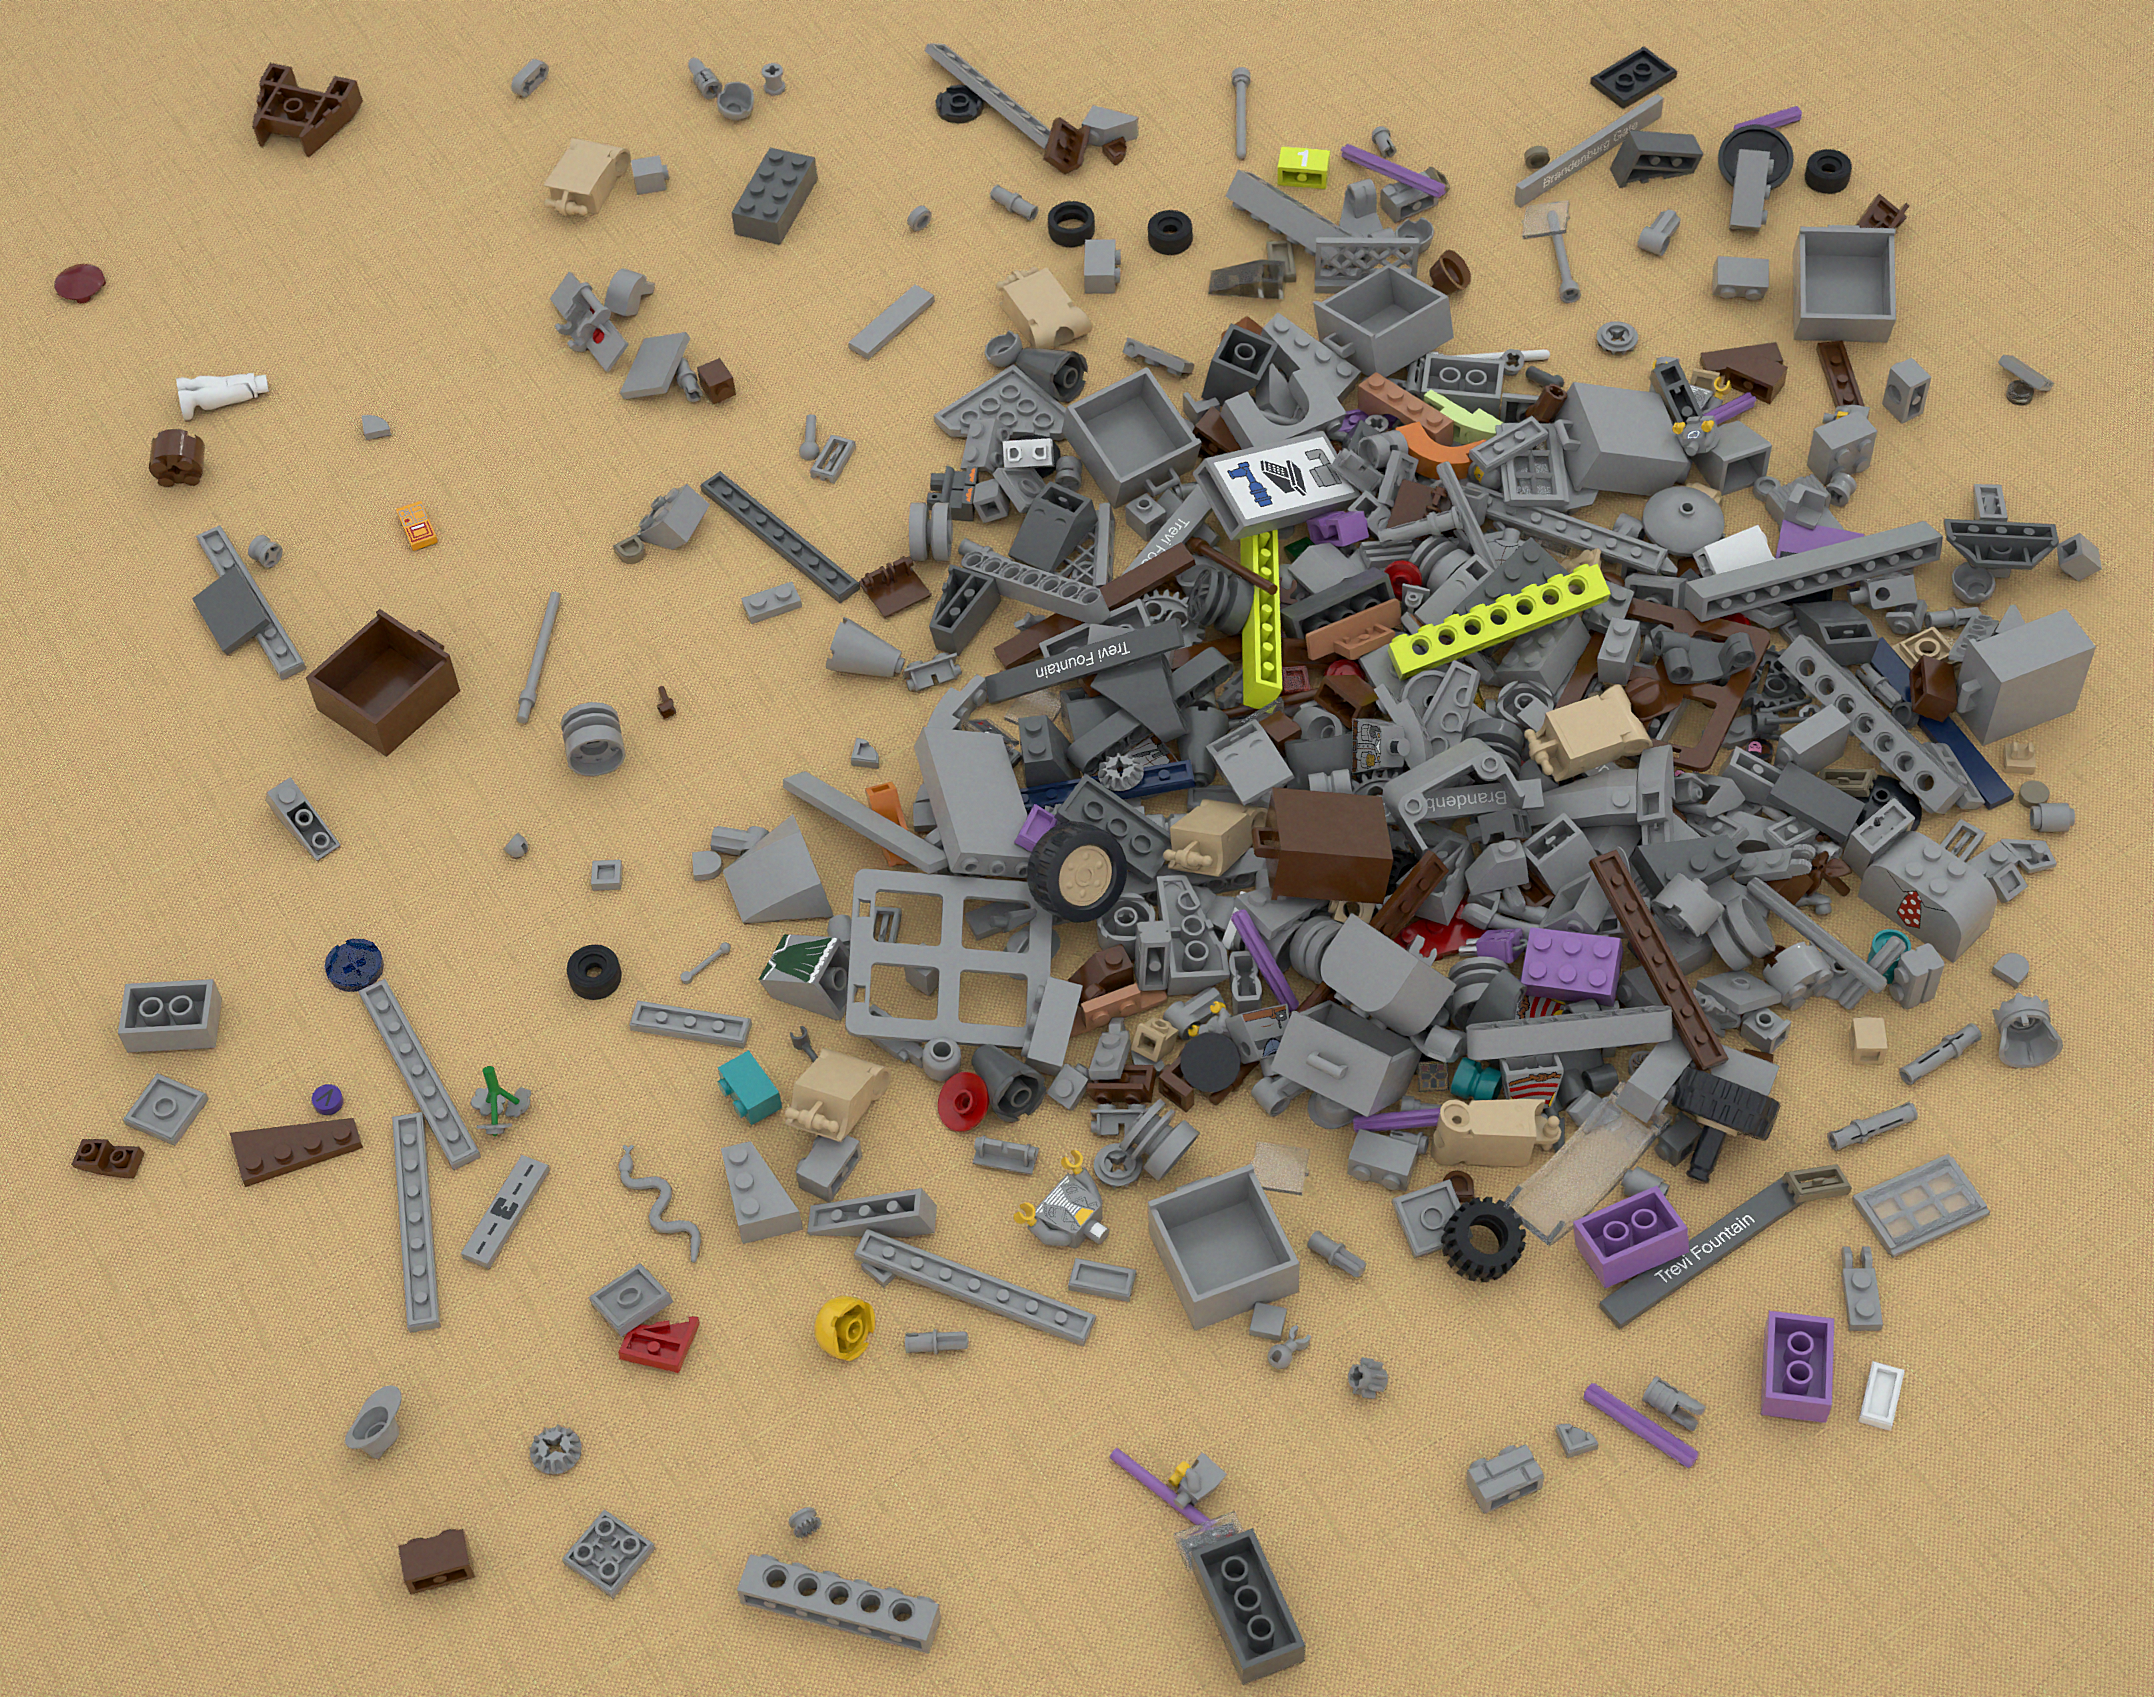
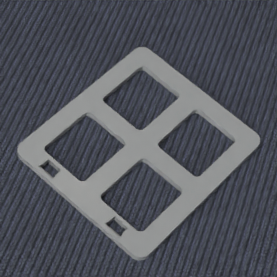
[845,869,1052,1050]

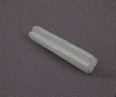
[1839,936,1906,1010]

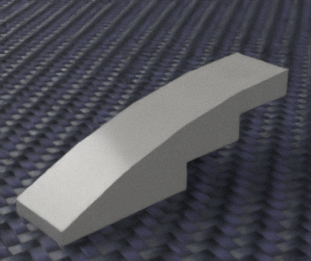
[1973,484,2011,578]

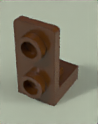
[1158,1048,1194,1112]

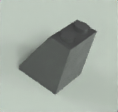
[1201,323,1279,407]
[1018,715,1081,788]

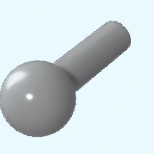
[799,414,820,461]

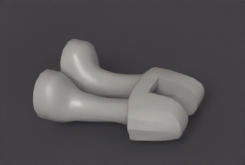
[1461,890,1549,954]

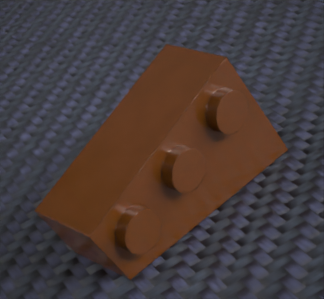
[1192,406,1242,462]

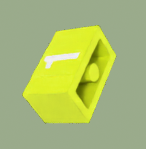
[1277,147,1330,189]

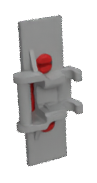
[550,272,629,372]

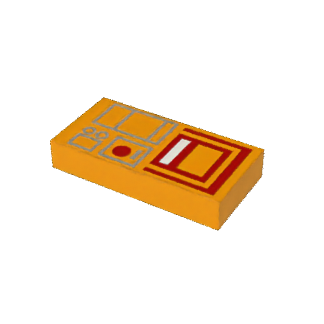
[396,501,438,551]

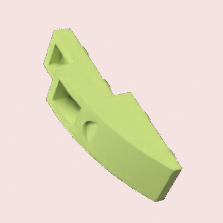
[1424,389,1503,445]

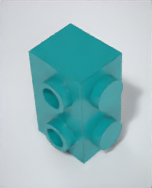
[717,1050,782,1126]

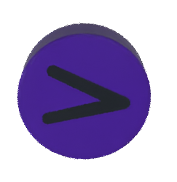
[312,1084,344,1115]

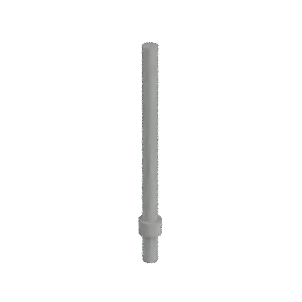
[517,591,561,723]

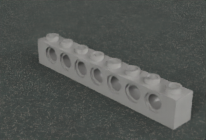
[1777,634,1968,814]

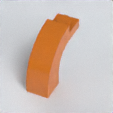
[1395,422,1486,480]
[865,781,909,867]

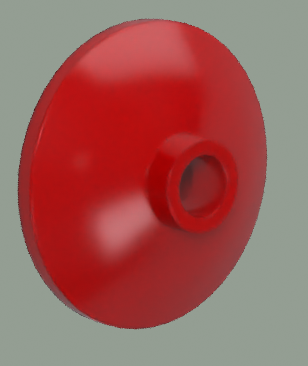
[938,1072,989,1132]

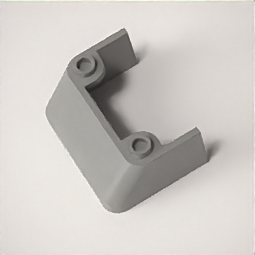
[1383,738,1525,861]

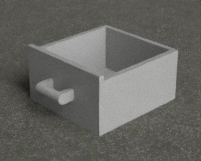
[1793,225,1896,342]
[1313,263,1454,378]
[1062,367,1202,509]
[1551,382,1688,496]
[1956,609,2096,746]
[1270,1000,1422,1117]
[1148,1164,1300,1331]

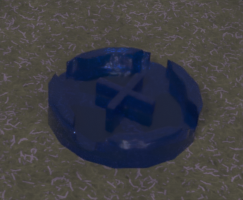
[324,938,384,992]

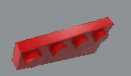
[1393,899,1487,961]

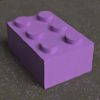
[1521,927,1623,1007]
[1573,1186,1689,1288]
[1761,1311,1834,1423]

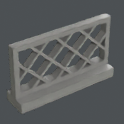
[1315,237,1419,293]
[1052,502,1115,589]

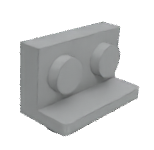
[1377,450,1419,509]

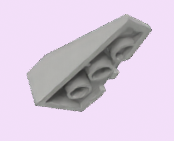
[1156,875,1230,996]

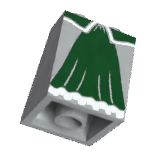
[758,934,858,1021]

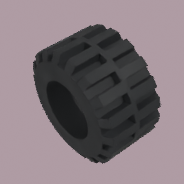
[1441,1197,1526,1282]

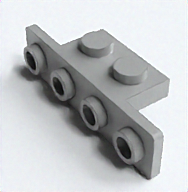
[1948,615,1999,662]

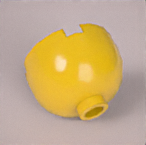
[814,1295,875,1361]

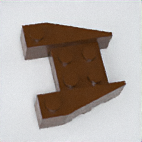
[252,63,363,157]

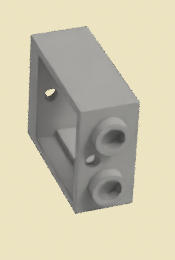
[1842,798,1915,879]
[1538,871,1610,935]

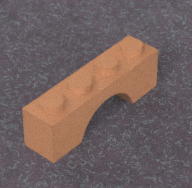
[1358,372,1454,447]

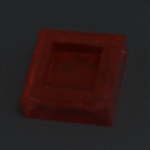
[1281,666,1311,696]

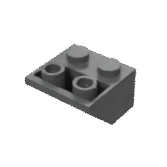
[1060,687,1122,742]

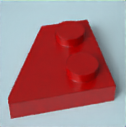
[618,1316,700,1373]

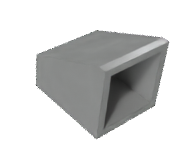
[1690,420,1772,496]

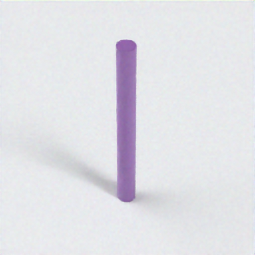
[1110,1448,1218,1532]

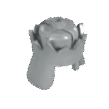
[1992,993,2063,1068]

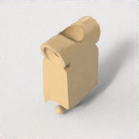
[544,137,631,216]
[996,267,1092,349]
[1524,684,1653,782]
[1163,799,1268,877]
[785,1047,891,1142]
[1430,1099,1561,1167]

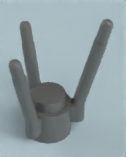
[1752,698,1812,741]

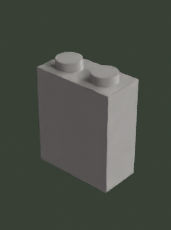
[1773,704,1851,775]

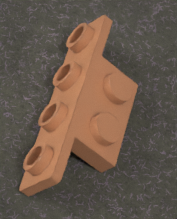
[1306,598,1402,660]
[1069,983,1168,1039]

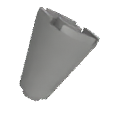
[826,617,905,678]

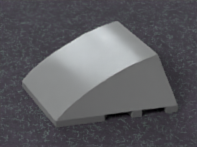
[723,814,834,924]

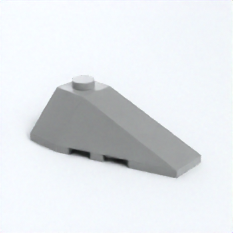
[1528,769,1639,829]

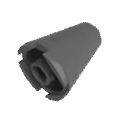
[1016,347,1088,402]
[1176,706,1229,788]
[971,1044,1047,1122]

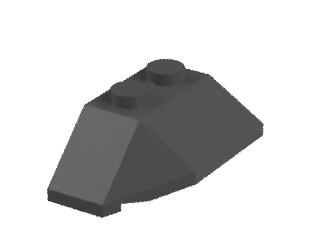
[1943,519,2059,570]

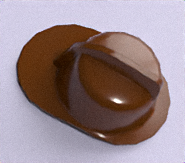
[1429,250,1471,295]
[1624,677,1683,722]

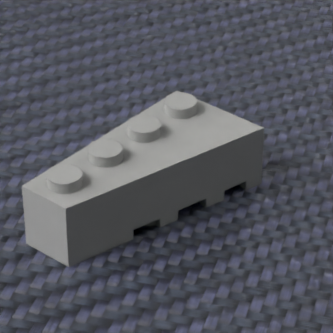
[1260,313,1361,404]

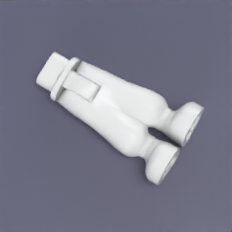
[176,373,269,421]

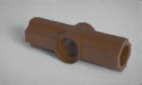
[1525,383,1567,450]

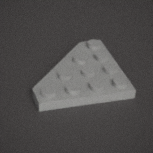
[933,364,1066,441]

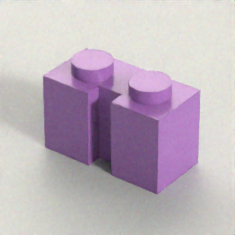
[1306,511,1369,546]

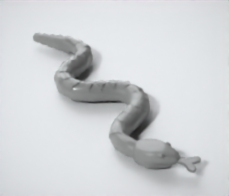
[618,1145,701,1263]

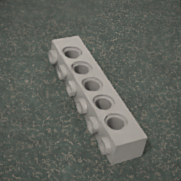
[737,1554,941,1654]

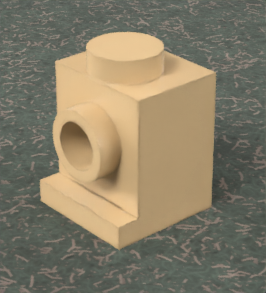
[1131,1017,1179,1062]

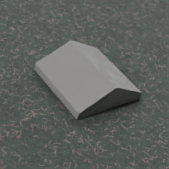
[1288,542,1362,595]
[1580,824,1642,861]

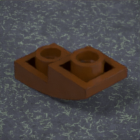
[71,1139,145,1179]

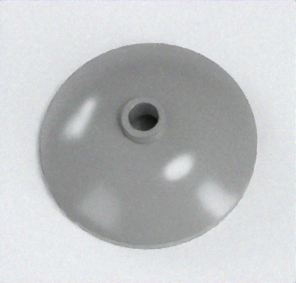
[1642,486,1724,557]

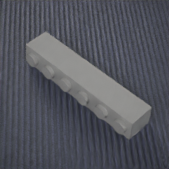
[1225,170,1357,268]

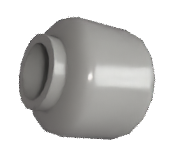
[922,1037,961,1081]

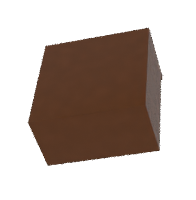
[306,609,460,757]
[1251,787,1393,904]

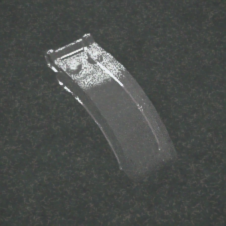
[1503,1080,1672,1247]

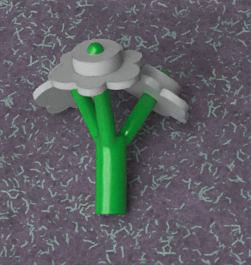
[471,1066,531,1136]

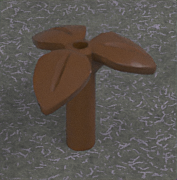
[1806,851,1852,897]

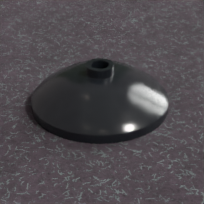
[1718,125,1794,191]
[1854,774,1922,832]

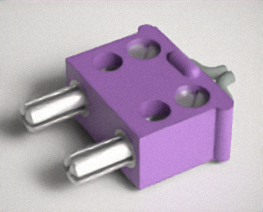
[1459,928,1528,963]

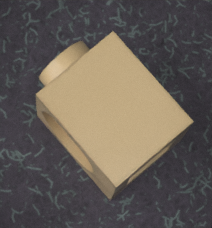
[1328,900,1375,924]
[1849,1016,1888,1065]

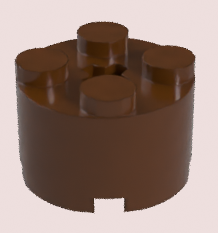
[149,429,205,487]

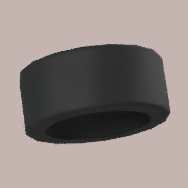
[1048,201,1095,247]

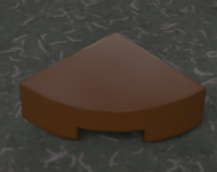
[1102,137,1126,166]

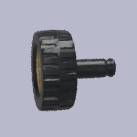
[1027,821,1127,923]
[1671,1067,1780,1183]

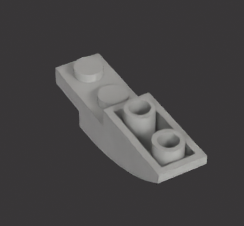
[927,674,987,730]
[1374,683,1434,769]
[1637,745,1676,845]

